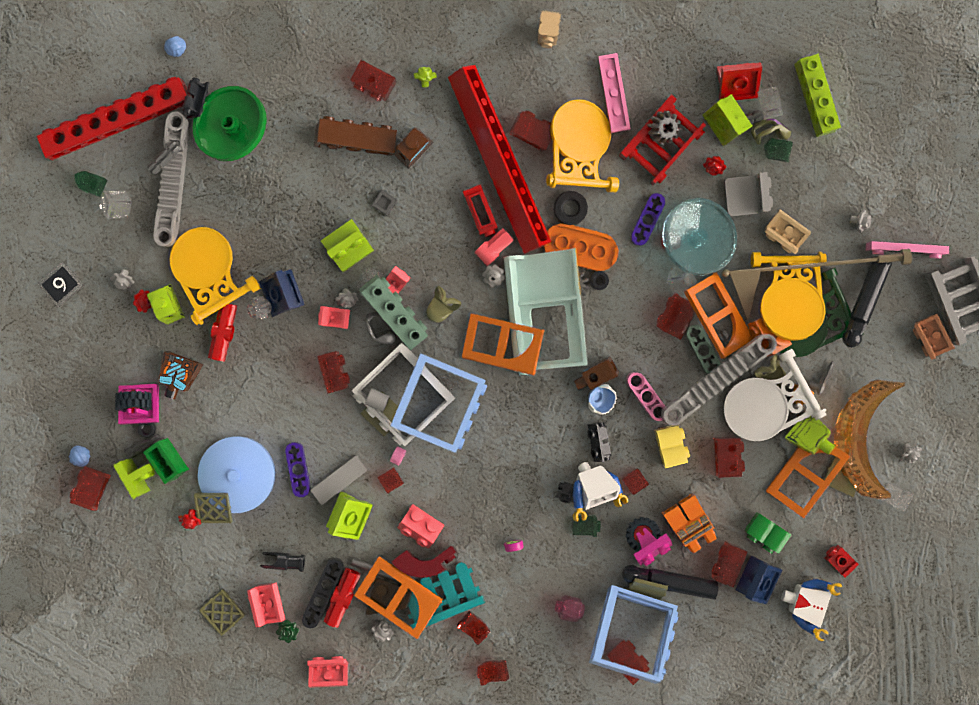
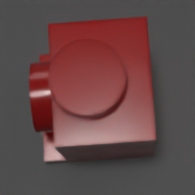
[824,545,859,578]

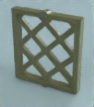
[194,493,232,523]
[199,589,246,636]

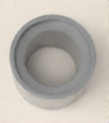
[365,389,390,412]

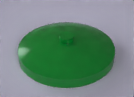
[193,86,267,162]

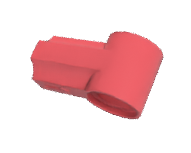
[474,228,514,266]

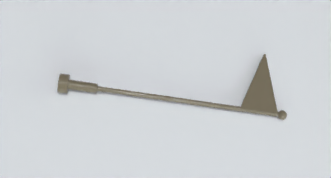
[722,249,912,319]

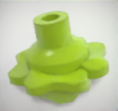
[413,67,437,87]

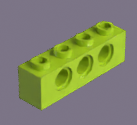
[794,53,841,137]

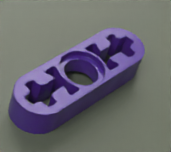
[630,193,665,246]
[285,442,311,497]

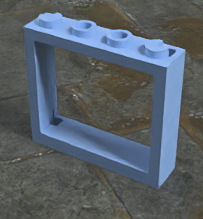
[391,353,487,453]
[589,585,678,684]

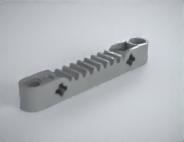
[153,112,190,248]
[661,334,777,425]

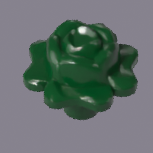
[276,619,299,643]

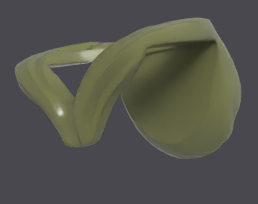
[751,118,792,145]
[426,286,461,323]
[754,354,786,388]

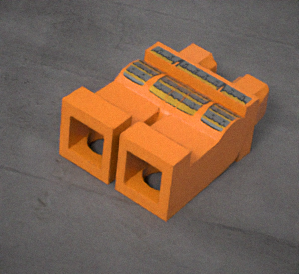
[662,494,717,553]

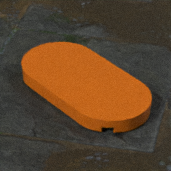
[543,223,619,271]

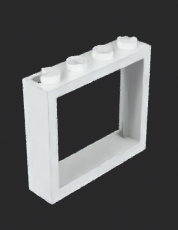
[352,343,455,446]

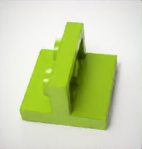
[703,94,753,147]
[321,219,374,273]
[113,458,155,499]
[326,491,373,540]

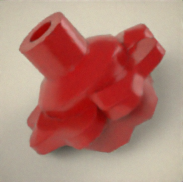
[703,156,726,176]
[133,290,152,313]
[178,509,201,529]

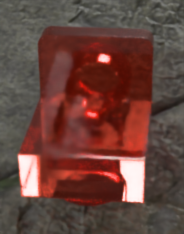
[457,610,490,645]
[477,660,509,686]

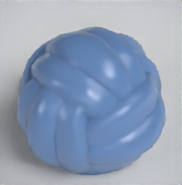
[164,36,186,57]
[69,446,90,467]

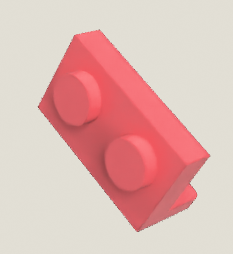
[397,504,444,549]
[247,582,285,627]
[307,656,348,688]

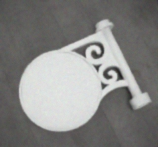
[724,349,826,441]

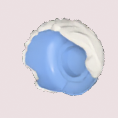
[588,384,617,415]

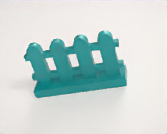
[408,562,486,628]

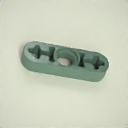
[685,325,721,374]

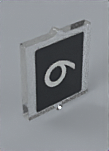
[37,262,84,307]

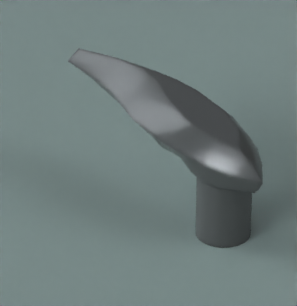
[808,361,834,395]

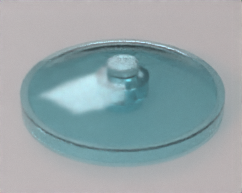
[663,198,737,275]

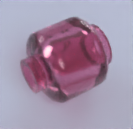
[555,595,585,622]

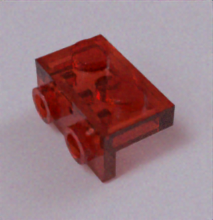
[657,293,695,340]

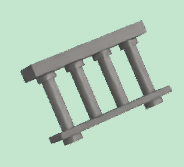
[924,256,979,345]

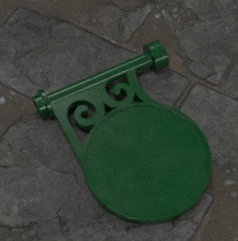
[779,267,864,357]

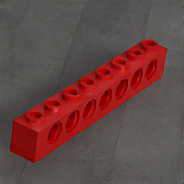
[36,77,190,160]

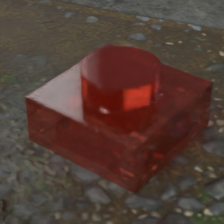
[377,467,404,494]
[622,468,649,495]

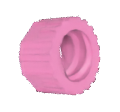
[390,447,406,466]

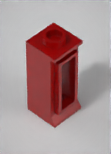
[463,184,498,237]

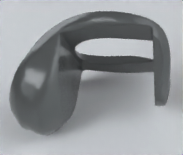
[366,311,397,344]

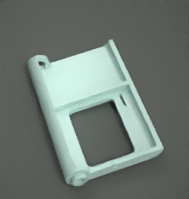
[503,248,588,375]

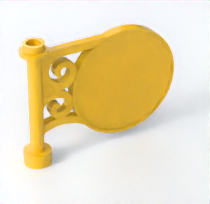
[546,100,619,193]
[170,227,261,325]
[751,252,827,341]

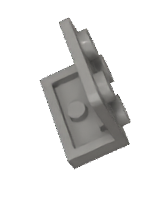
[724,172,773,217]

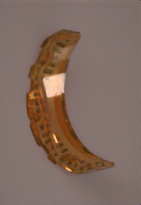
[834,380,905,499]

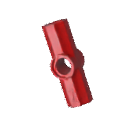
[208,304,237,362]
[323,568,361,628]

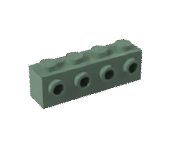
[359,275,428,351]

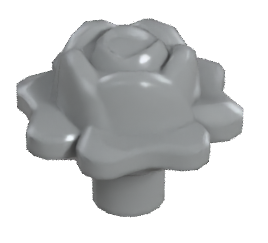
[850,209,872,233]
[482,264,505,287]
[110,269,134,290]
[335,288,359,308]
[900,443,922,464]
[371,621,393,642]

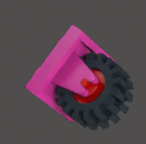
[115,384,159,425]
[626,517,672,566]

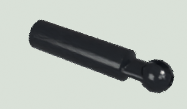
[842,256,892,348]
[622,565,719,600]

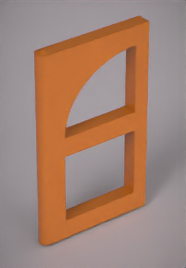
[684,272,754,359]
[462,313,544,375]
[766,446,850,518]
[354,556,443,639]

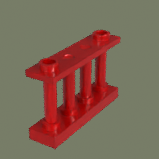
[619,94,706,185]

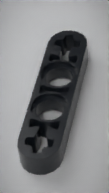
[302,558,344,629]

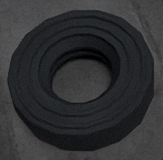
[554,191,588,225]

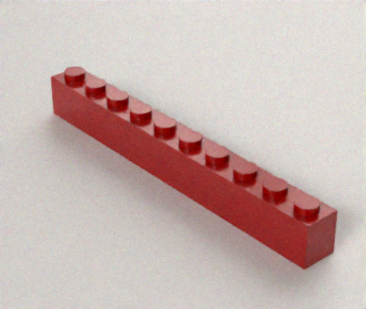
[448,65,551,254]

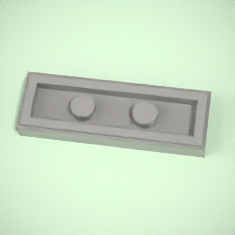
[310,455,368,505]

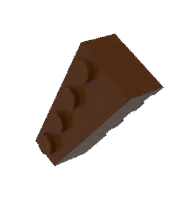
[313,116,397,156]

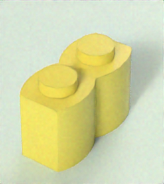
[654,425,690,468]

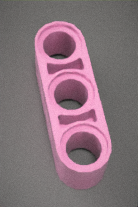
[626,372,668,421]

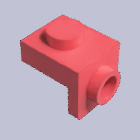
[386,266,410,293]
[318,306,350,329]

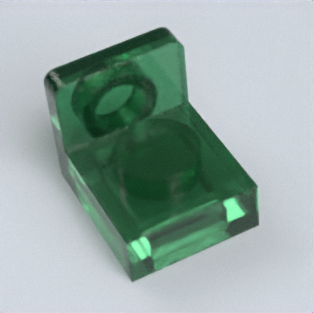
[572,515,601,537]

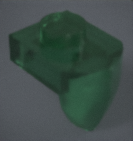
[764,138,793,162]
[74,171,108,197]

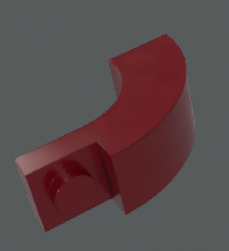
[391,546,457,578]

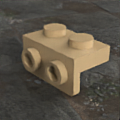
[765,210,811,254]

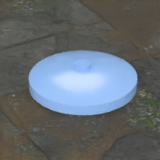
[198,436,275,513]

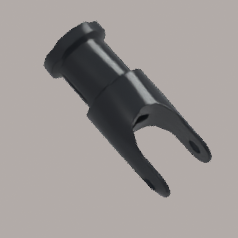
[260,552,305,572]

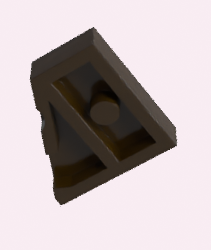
[365,578,413,615]

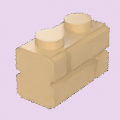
[537,11,561,48]

